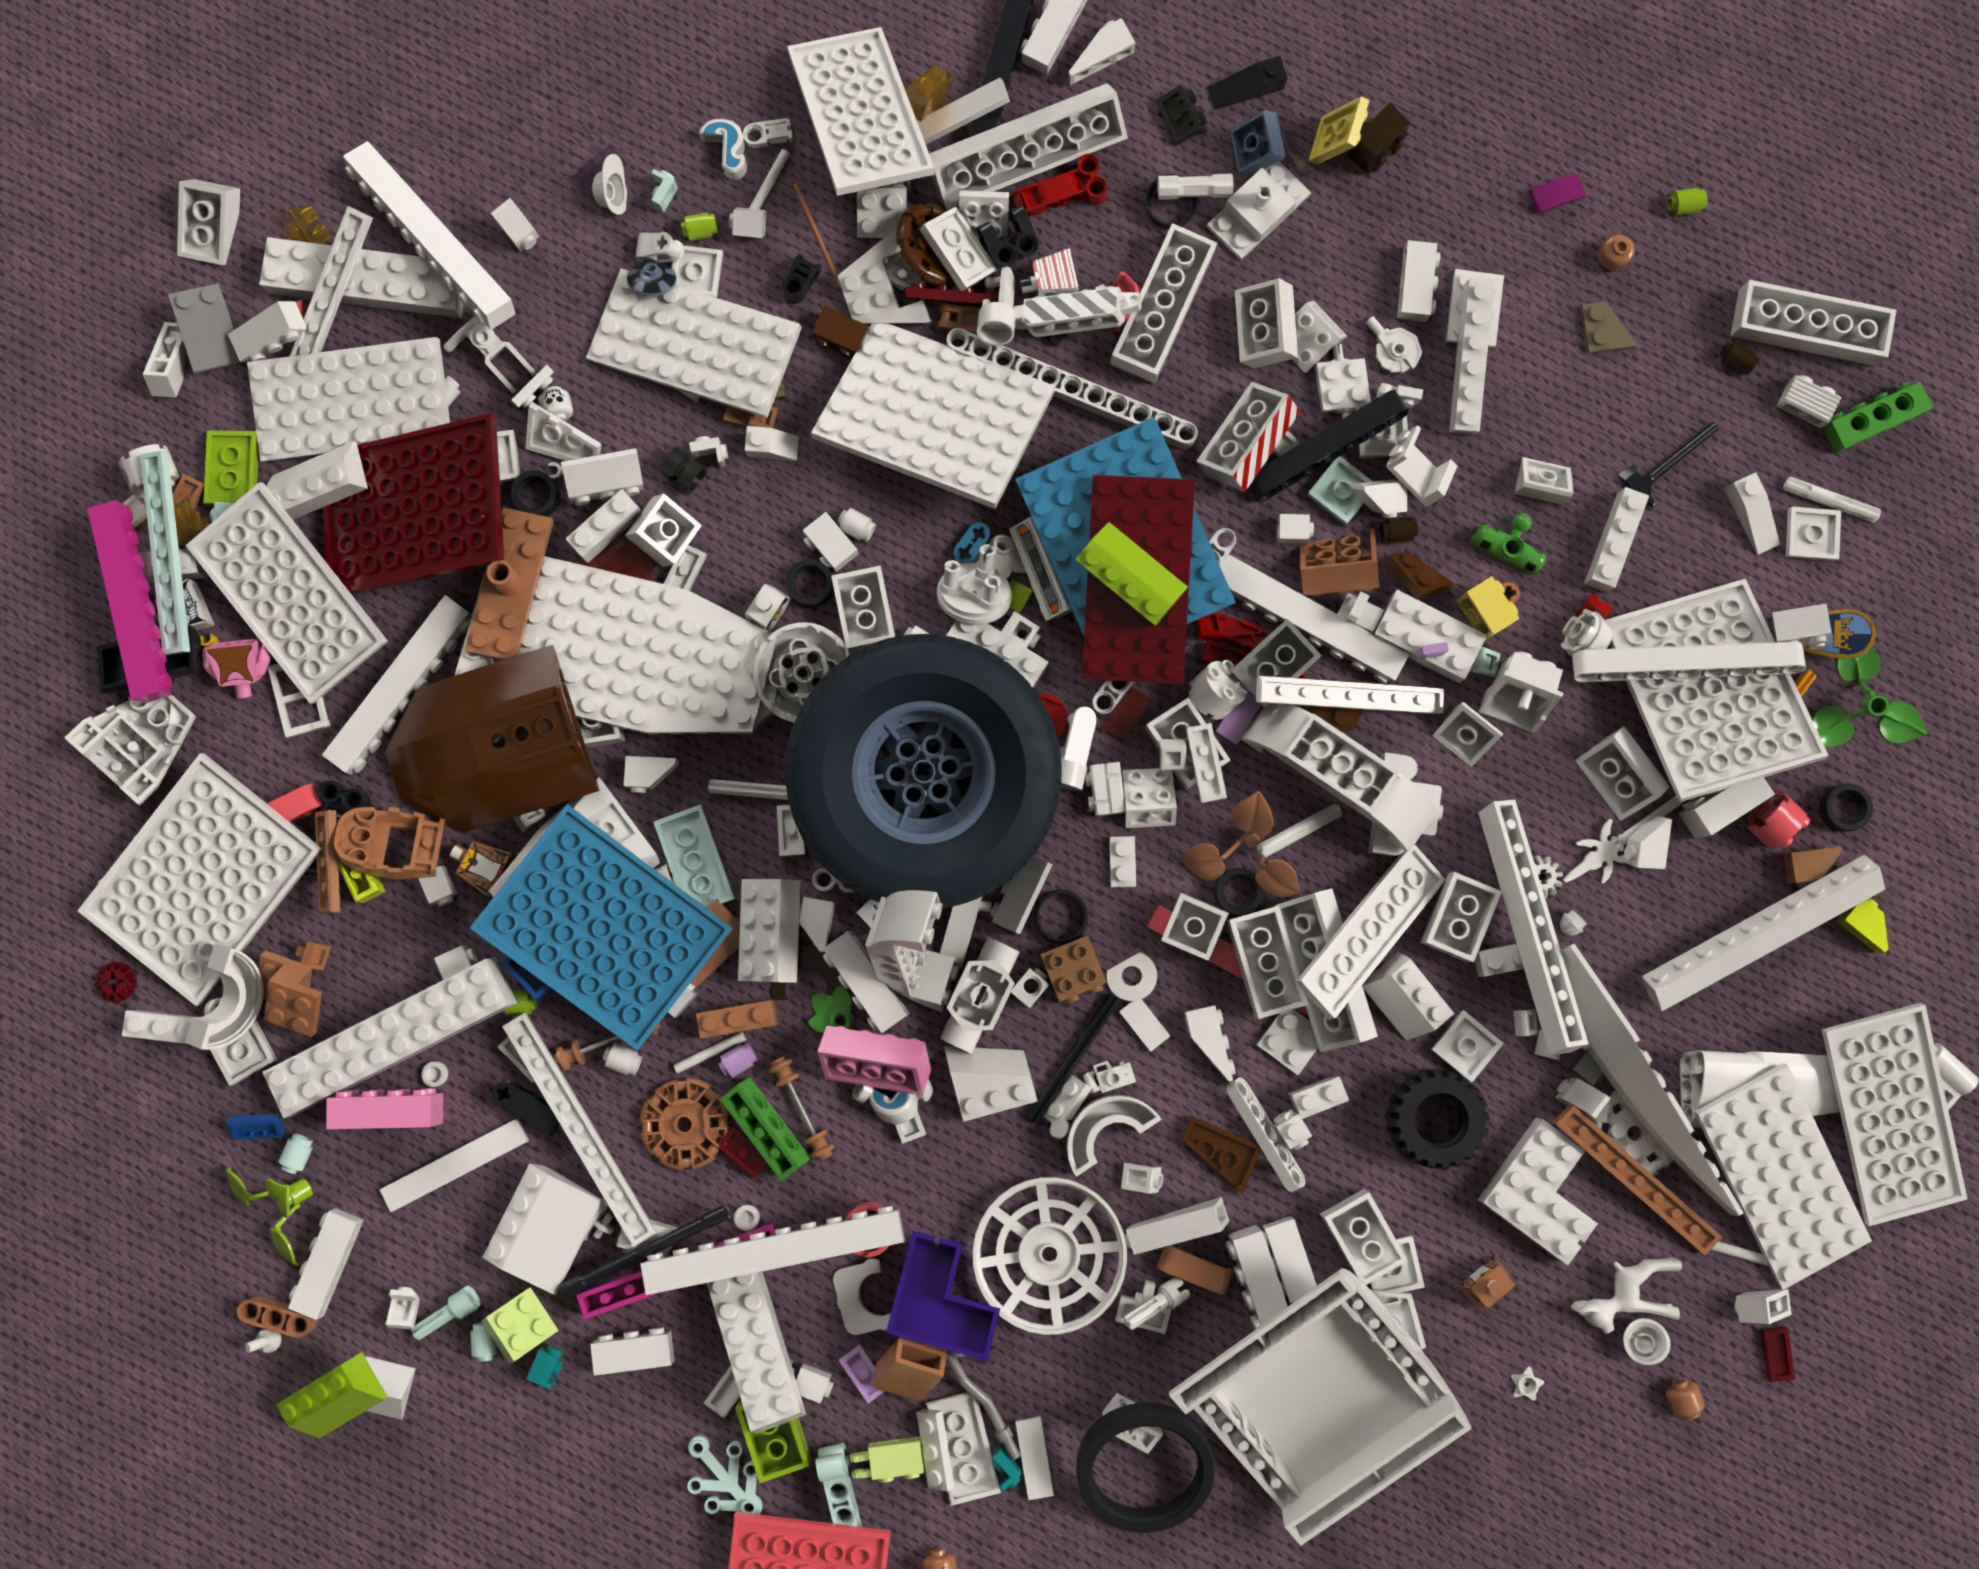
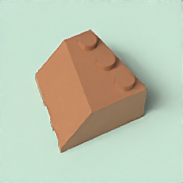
[1300,527,1379,596]

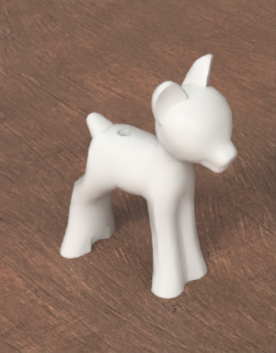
[1571,1257,1682,1334]

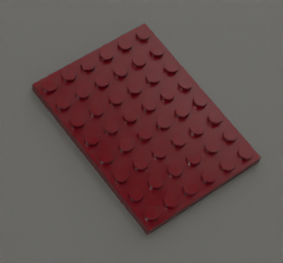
[321,413,504,595]

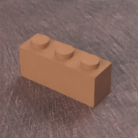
[696,1000,779,1039]

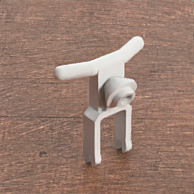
[444,316,536,394]

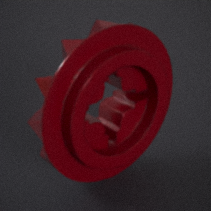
[95,962,137,1002]

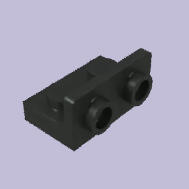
[1156,85,1208,145]

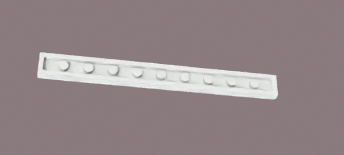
[502,1013,657,1247]

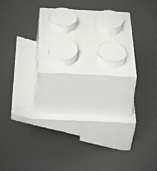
[1478,652,1563,734]

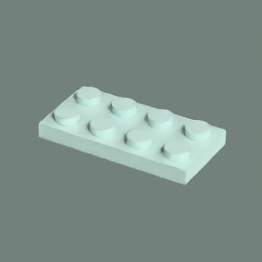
[654,804,735,908]

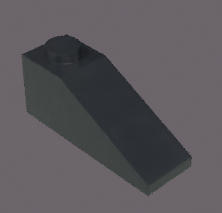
[1208,56,1288,110]

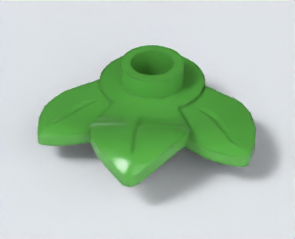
[808,986,854,1033]

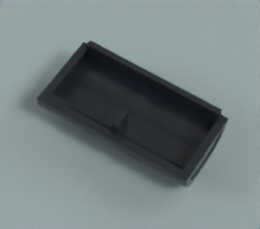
[97,625,203,694]

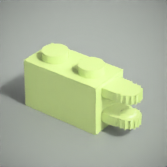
[849,1436,924,1483]

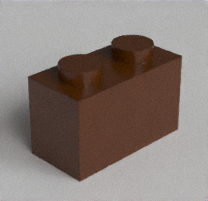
[812,306,870,359]

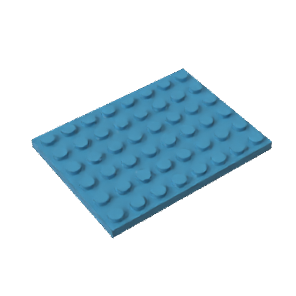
[1016,417,1236,636]
[470,804,733,1051]

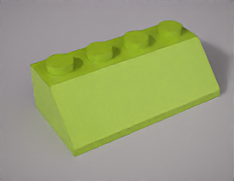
[1075,522,1188,627]
[276,1352,388,1438]

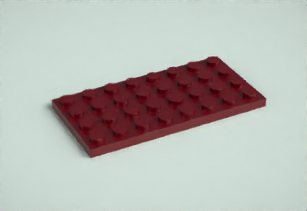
[1081,475,1195,684]

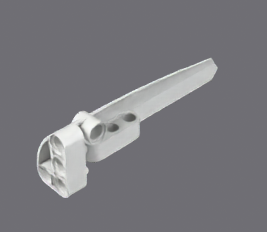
[1680,1050,1947,1128]

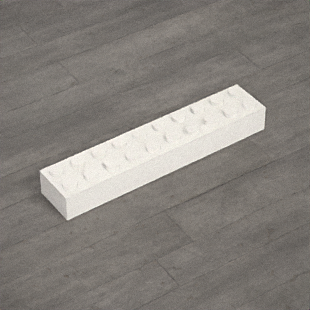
[263,957,517,1118]

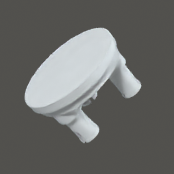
[937,544,1012,624]

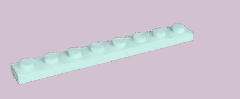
[140,450,190,655]

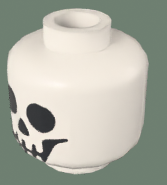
[538,386,573,422]

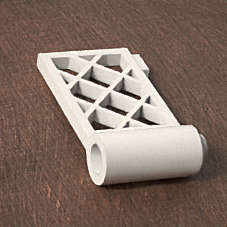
[1934,1043,1978,1110]

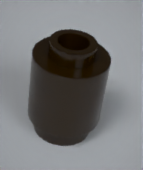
[1719,340,1760,375]
[1380,517,1418,543]

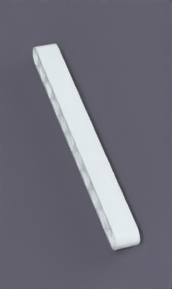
[947,328,1198,449]

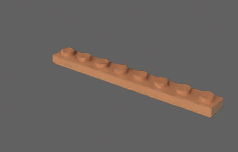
[1553,1103,1722,1255]

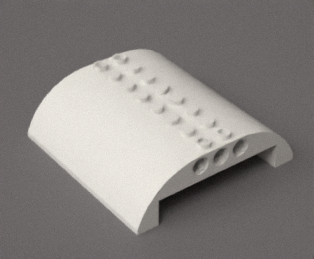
[1169,1269,1472,1546]

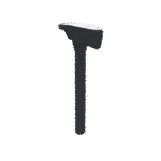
[1618,422,1719,507]

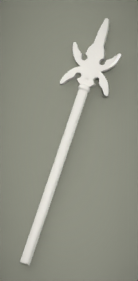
[1563,796,1686,884]

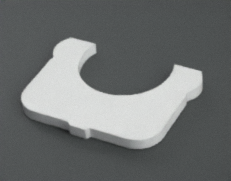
[833,1258,891,1335]

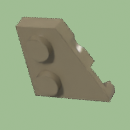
[1580,301,1636,354]

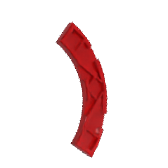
[1194,613,1307,679]

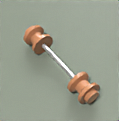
[554,1022,661,1071]
[768,1056,835,1161]

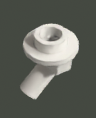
[245,1329,282,1353]

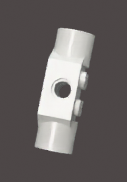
[940,937,1020,1054]

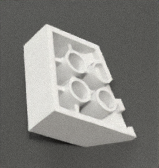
[944,1046,1037,1122]

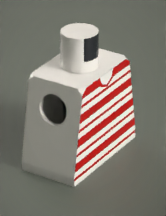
[1020,249,1079,297]

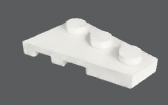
[526,402,601,461]

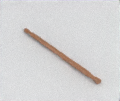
[793,183,841,289]

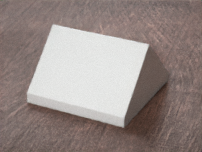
[1514,457,1573,505]
[1432,702,1503,767]
[365,1356,416,1420]

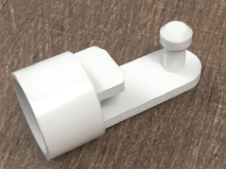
[977,266,1016,346]
[1059,707,1096,791]

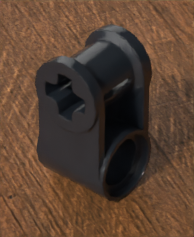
[782,254,822,304]

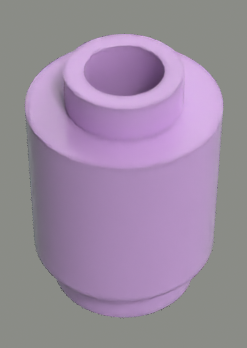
[718,1042,758,1078]

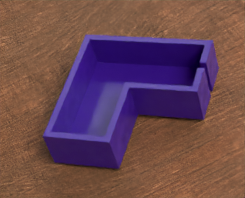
[885,1231,1000,1365]

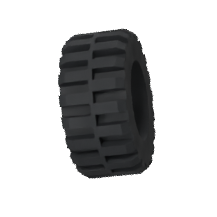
[1385,1069,1490,1170]

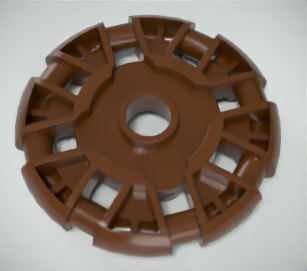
[896,203,956,287]

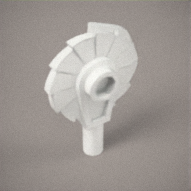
[1366,316,1422,374]

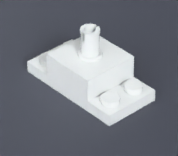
[1207,161,1311,261]

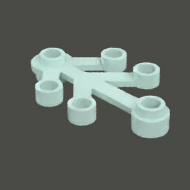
[687,1435,763,1514]

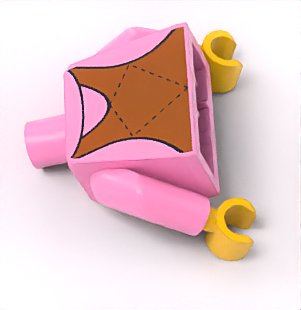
[200,633,272,698]

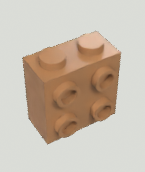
[1040,936,1107,1005]

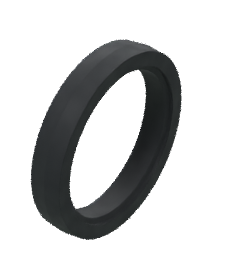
[1076,1402,1214,1533]

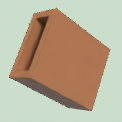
[873,1338,947,1402]

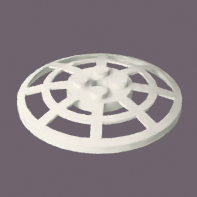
[973,1177,1127,1335]

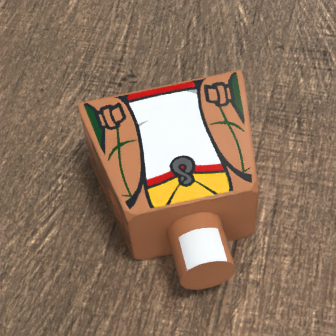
[450,841,516,897]
[1457,1256,1515,1309]

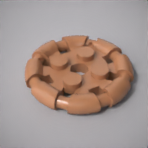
[639,1078,731,1171]

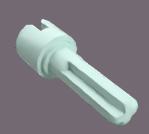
[411,1286,481,1340]

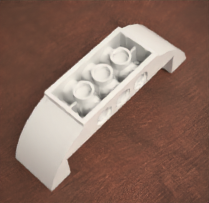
[1241,703,1437,853]
[865,890,960,1012]

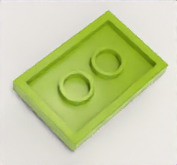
[203,431,259,506]

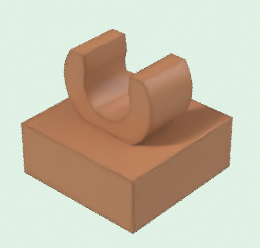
[295,941,331,971]

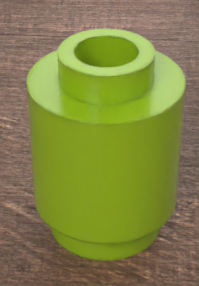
[1667,188,1707,216]
[681,212,718,241]
[502,989,537,1015]

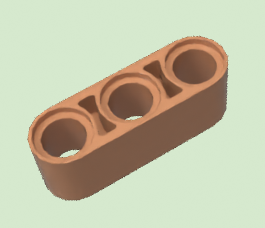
[1156,1245,1234,1295]
[237,1296,317,1338]

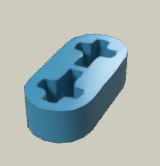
[954,522,990,564]

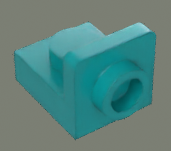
[993,1445,1022,1492]

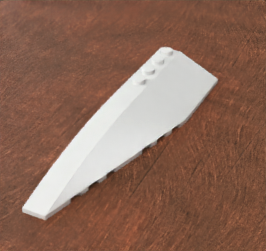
[1560,944,1743,1216]

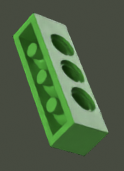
[1823,381,1934,453]
[720,1077,811,1181]

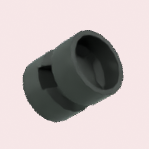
[660,447,707,494]

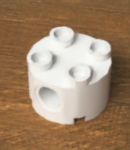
[118,444,180,499]
[1188,660,1249,720]

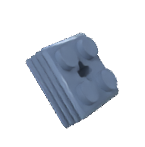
[1230,110,1285,178]

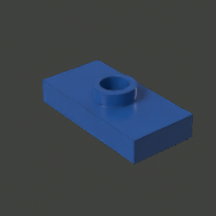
[226,1114,285,1140]

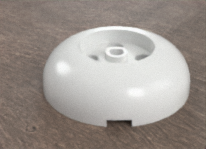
[753,623,850,723]

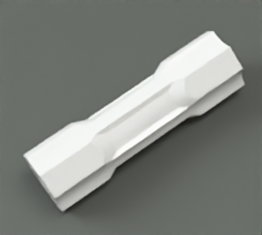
[1157,174,1233,200]

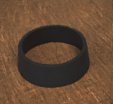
[1145,174,1199,229]
[1034,890,1089,944]

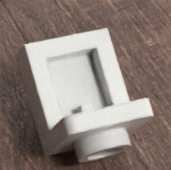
[689,436,729,467]
[386,1287,420,1330]

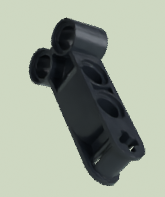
[303,781,371,877]

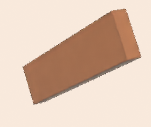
[315,810,340,914]

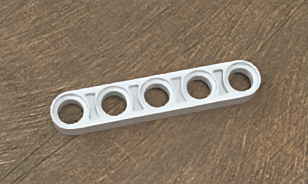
[1227,1078,1305,1192]

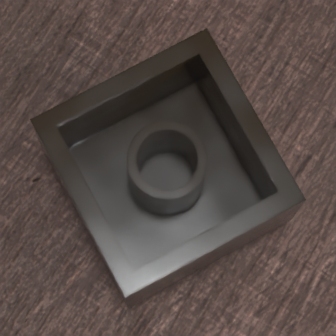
[1347,103,1411,175]

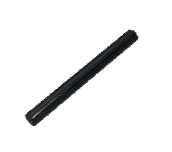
[1027,993,1120,1124]

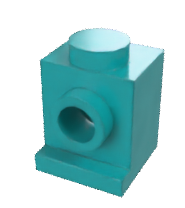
[526,1344,563,1389]

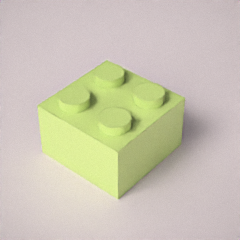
[481,1287,558,1364]

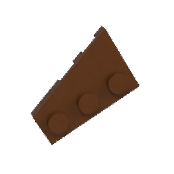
[1181,1115,1261,1194]

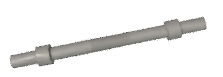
[946,1355,1021,1460]

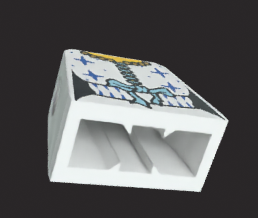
[153,579,214,630]

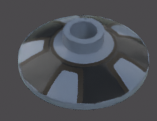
[627,262,677,296]

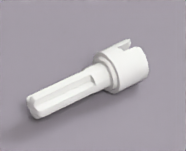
[1123,1276,1190,1330]

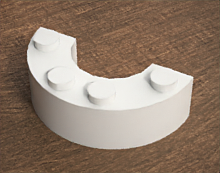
[185,943,263,1050]
[1066,1094,1162,1177]

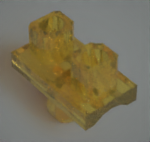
[286,204,332,244]
[174,499,210,549]

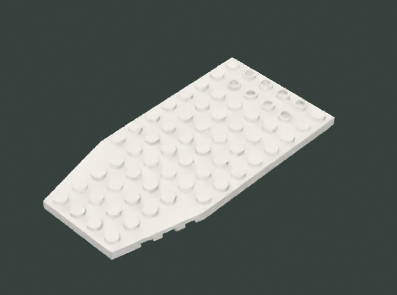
[454,556,776,734]

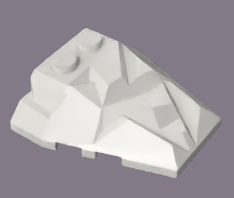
[64,695,196,805]

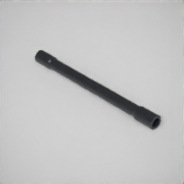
[559,1204,730,1299]

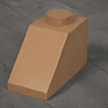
[1783,847,1842,888]

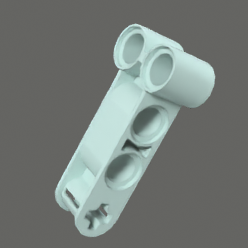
[816,1443,862,1527]

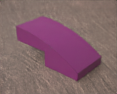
[1529,174,1586,214]

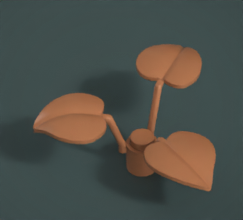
[1183,791,1300,897]

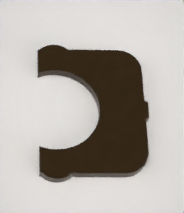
[771,944,841,1001]

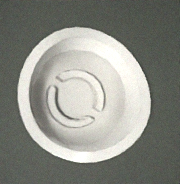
[1623,1318,1671,1365]

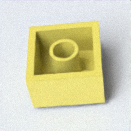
[1456,576,1519,640]

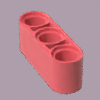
[267,784,324,822]

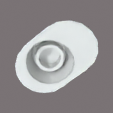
[592,154,627,215]

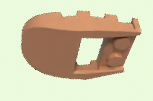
[334,807,445,880]

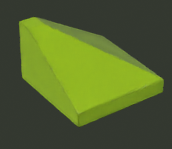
[1009,580,1033,614]

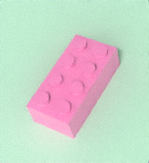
[817,1026,931,1095]
[326,1088,443,1129]

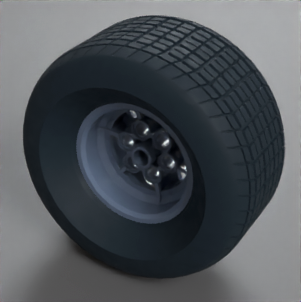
[785,634,1062,909]

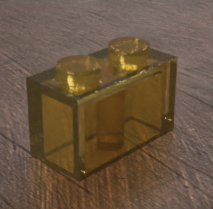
[906,65,954,122]

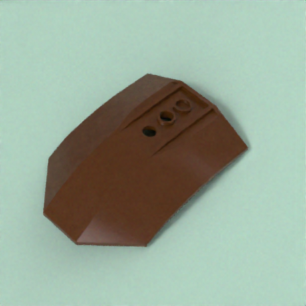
[385,645,600,833]

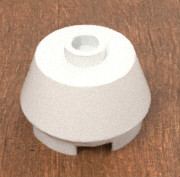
[1561,609,1612,656]

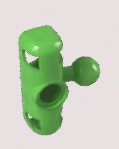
[1471,513,1546,574]

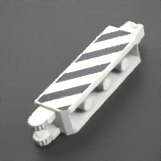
[1013,286,1142,337]

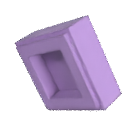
[1417,642,1449,660]

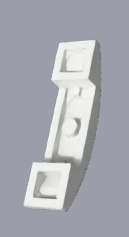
[940,897,982,967]

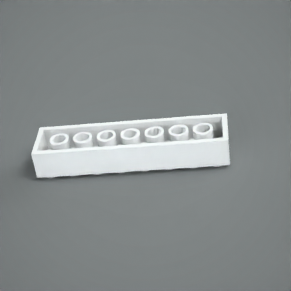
[929,83,1128,210]
[259,237,463,318]

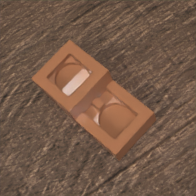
[723,405,778,428]

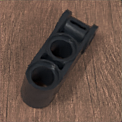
[492,1081,560,1136]

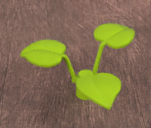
[225,1167,313,1266]

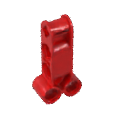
[1009,154,1108,217]

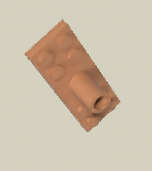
[465,508,554,660]

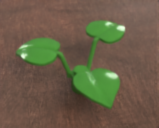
[1812,647,1927,747]

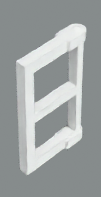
[268,663,331,738]

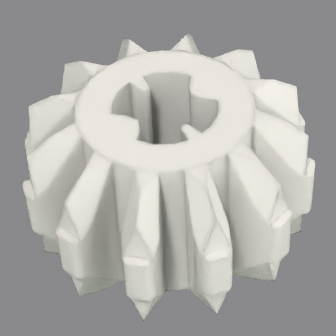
[1534,856,1563,898]

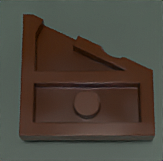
[1388,552,1453,600]

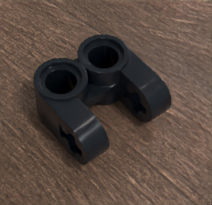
[976,205,1039,268]

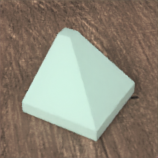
[1469,647,1501,678]

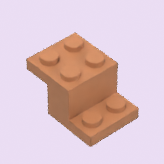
[259,950,322,1037]

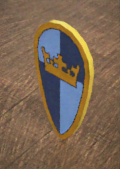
[1803,609,1876,659]

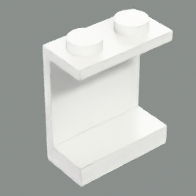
[1386,425,1457,507]

